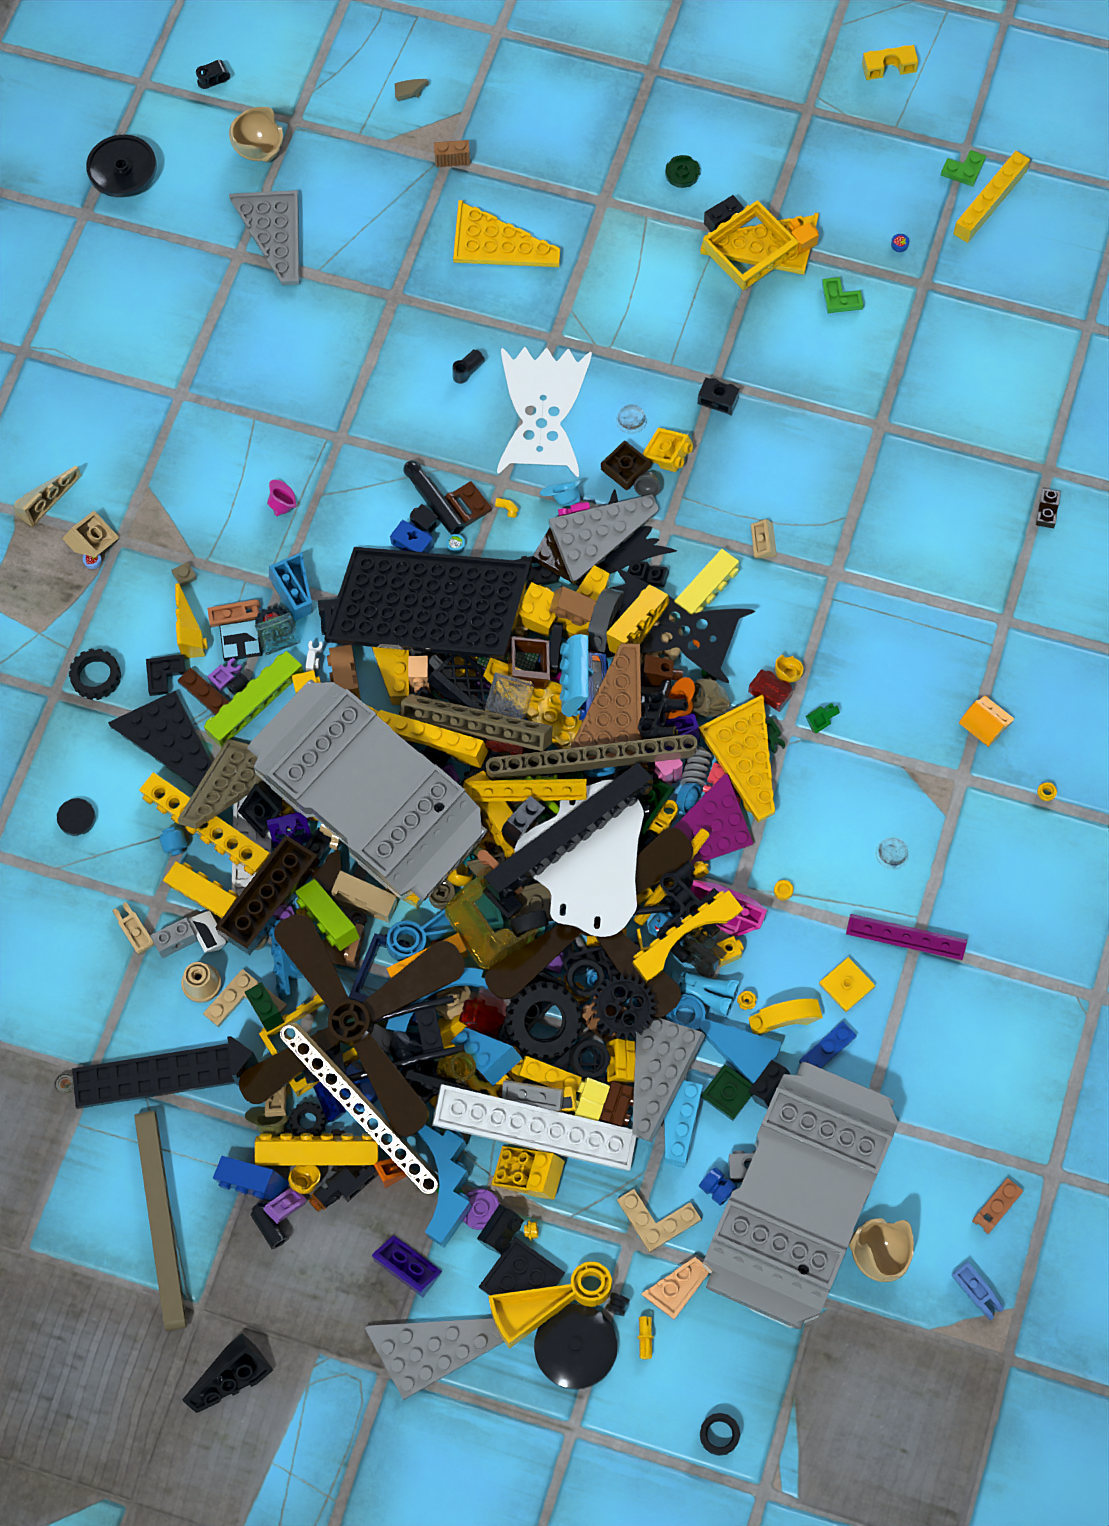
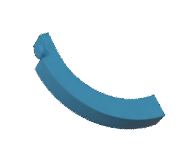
[386,968,489,1032]

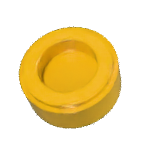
[774,880,794,901]

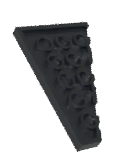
[108,691,212,788]

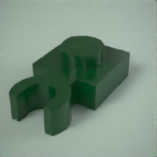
[766,718,785,754]

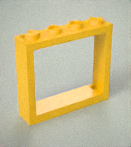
[702,200,799,291]
[259,994,359,1097]

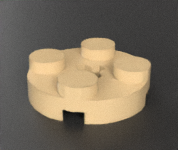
[435,986,473,1020]

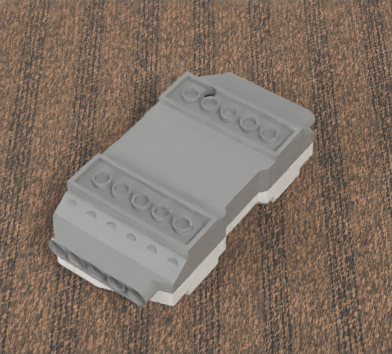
[247,679,487,901]
[703,1062,898,1329]

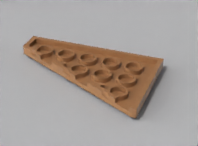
[569,644,642,759]

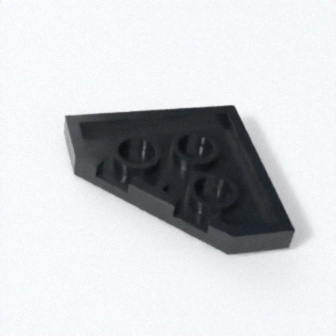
[479,1237,565,1295]

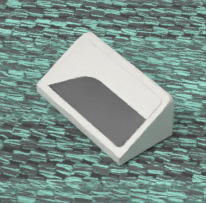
[188,911,226,953]

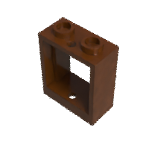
[508,636,550,689]

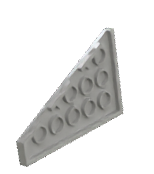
[229,190,299,285]
[365,1318,504,1400]

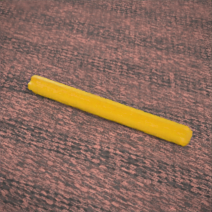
[634,828,710,926]

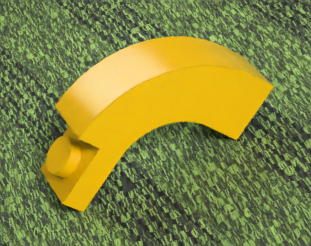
[748,999,823,1036]

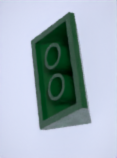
[638,779,675,836]

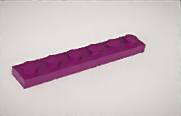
[846,914,967,960]

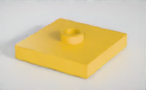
[819,957,875,1012]

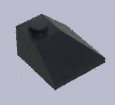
[238,781,282,838]

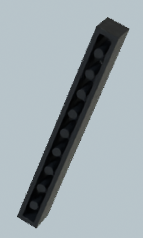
[484,763,653,902]

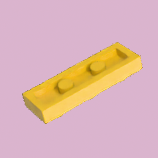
[518,1056,582,1092]

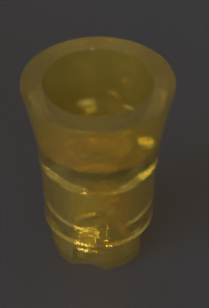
[437,1052,476,1081]

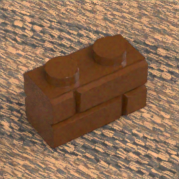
[599,1081,634,1127]

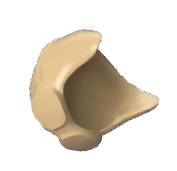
[229,107,283,163]
[848,1218,914,1282]

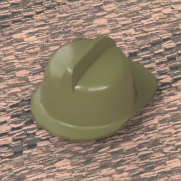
[245,1107,289,1136]

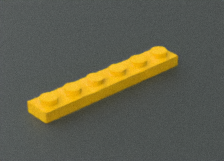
[468,779,587,802]

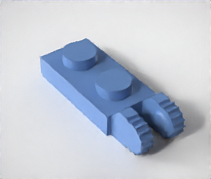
[951,1262,1004,1321]

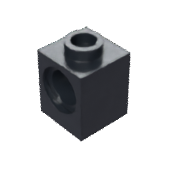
[410,504,439,534]

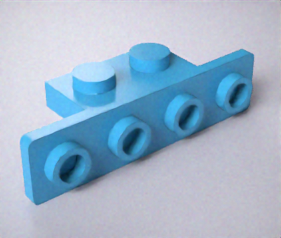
[269,920,304,1000]

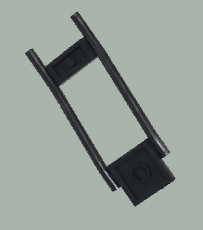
[304,995,465,1084]

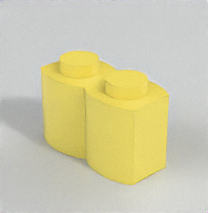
[572,1077,610,1121]

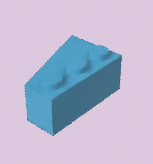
[268,552,312,621]
[451,1028,523,1086]

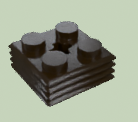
[601,441,651,490]

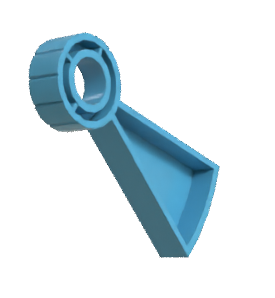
[386,881,504,962]
[666,994,782,1084]

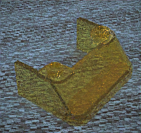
[445,869,536,969]

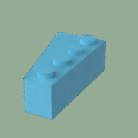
[664,1080,703,1168]

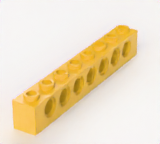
[139,772,271,876]

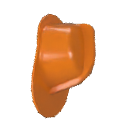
[668,677,695,719]

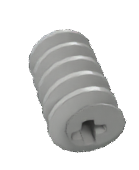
[680,745,712,786]

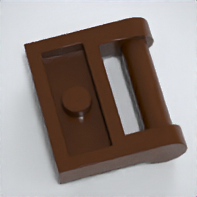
[445,481,492,526]

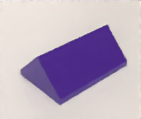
[372,1235,442,1297]

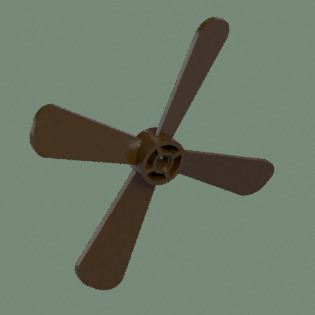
[485,822,693,1018]
[239,914,465,1137]

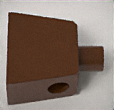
[640,655,683,687]

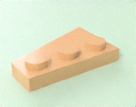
[641,1257,709,1320]

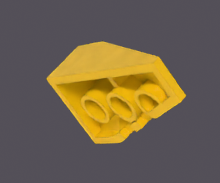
[175,583,208,659]

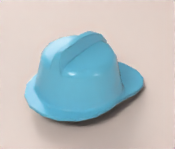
[539,480,581,506]

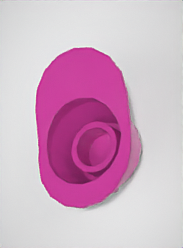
[267,479,297,517]

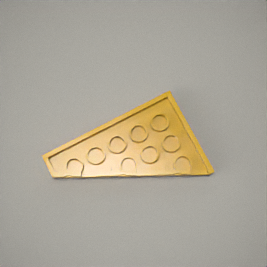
[453,200,560,267]
[483,658,582,762]
[699,695,775,823]

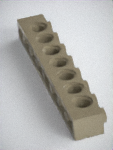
[400,694,553,751]

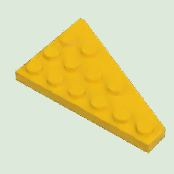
[700,213,819,275]

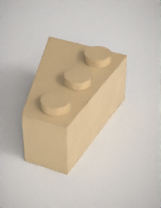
[331,871,398,923]

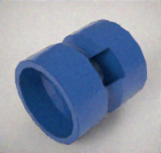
[699,1167,737,1206]

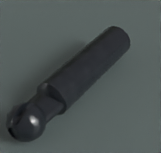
[403,460,466,535]

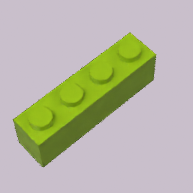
[295,879,359,951]

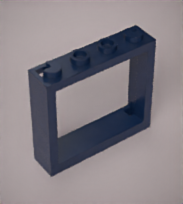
[349,933,438,1027]

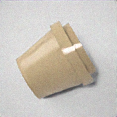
[181,962,221,1003]

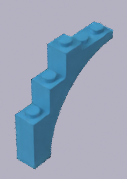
[416,1123,472,1248]

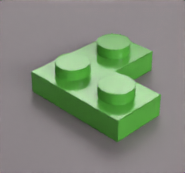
[941,150,986,187]
[822,277,863,314]

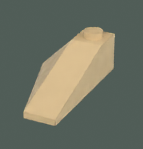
[13,465,82,528]

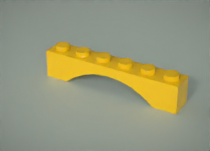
[377,710,488,768]
[632,890,743,983]

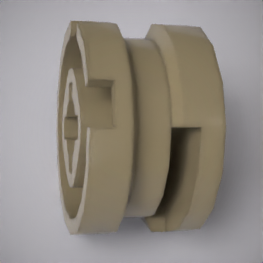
[429,880,456,910]

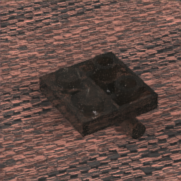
[682,928,727,978]

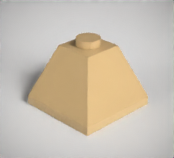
[62,511,119,557]

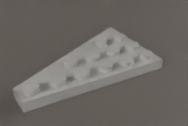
[548,494,659,584]
[632,1017,705,1143]

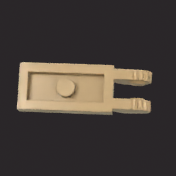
[112,902,155,956]

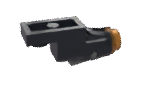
[308,1165,378,1212]

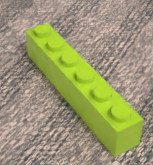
[204,651,304,748]

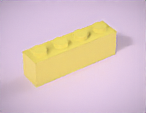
[674,549,739,615]

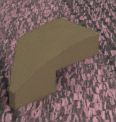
[395,79,429,101]

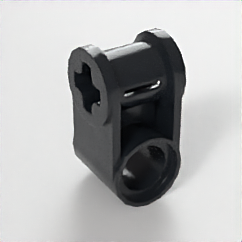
[196,60,230,89]

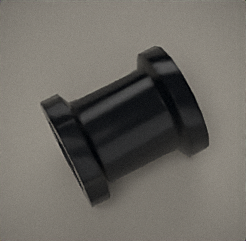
[225,672,249,695]

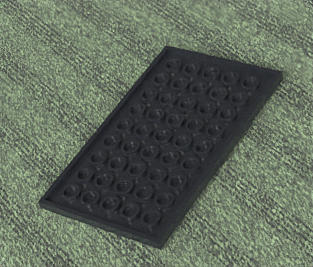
[324,547,532,660]

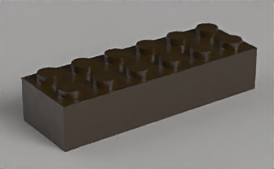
[215,835,320,956]

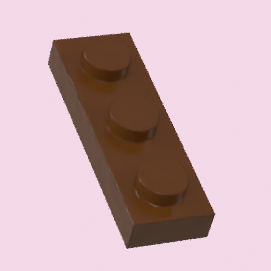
[177,667,230,715]

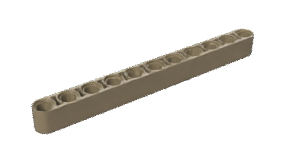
[486,735,697,780]
[134,1110,187,1332]

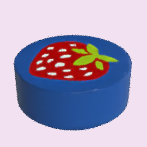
[891,234,909,252]

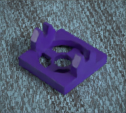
[267,812,312,848]

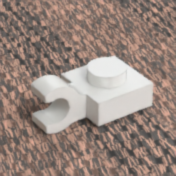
[306,641,323,673]

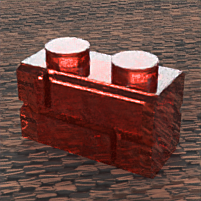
[748,669,793,712]
[459,997,505,1037]

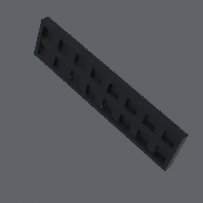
[72,1044,236,1109]

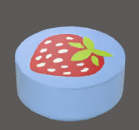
[82,554,102,569]

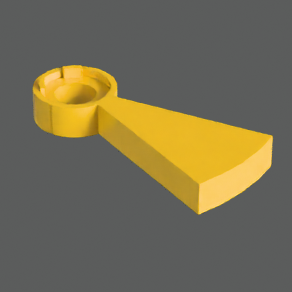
[488,1262,612,1349]

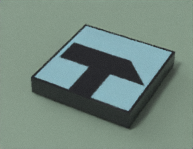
[219,620,262,661]

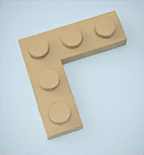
[203,969,287,1027]
[617,1189,702,1253]

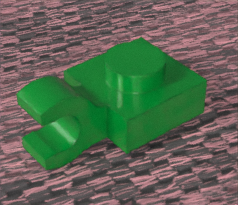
[805,703,840,733]

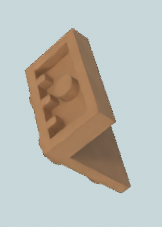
[322,923,366,969]

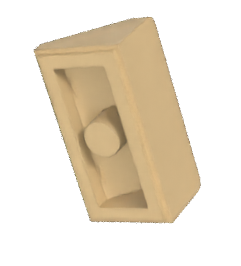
[751,519,777,558]

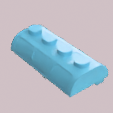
[560,634,593,717]

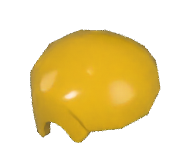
[774,654,804,683]
[446,863,473,886]
[288,1165,321,1194]

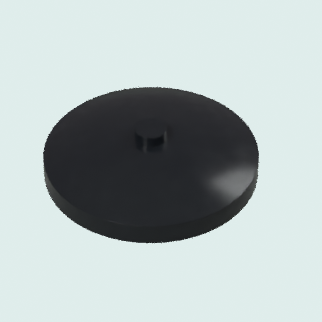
[86,134,157,197]
[534,1304,617,1390]

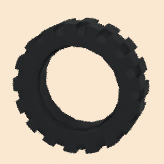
[69,649,121,700]

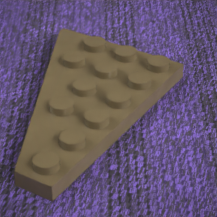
[178,739,264,829]

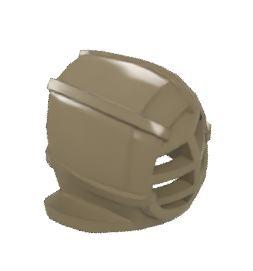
[691,678,730,719]

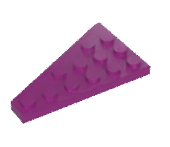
[674,774,753,865]

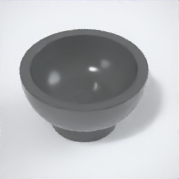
[634,472,660,497]

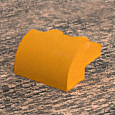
[959,695,1014,747]

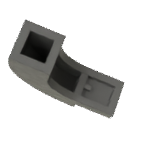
[588,588,624,652]

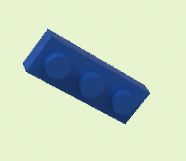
[799,1022,857,1069]

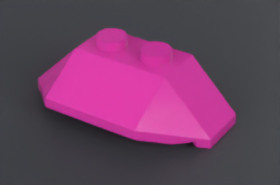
[690,880,767,937]

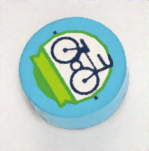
[446,534,465,553]

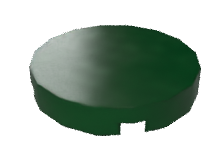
[665,155,700,188]

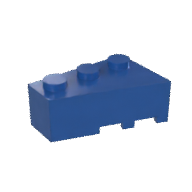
[213,1156,289,1202]

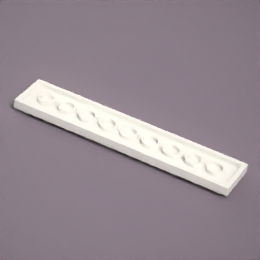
[432,1084,636,1171]

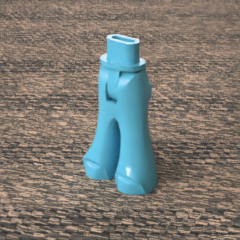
[671,971,740,1017]

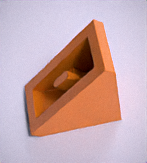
[374,1155,407,1188]

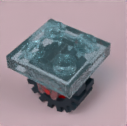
[255,606,301,656]

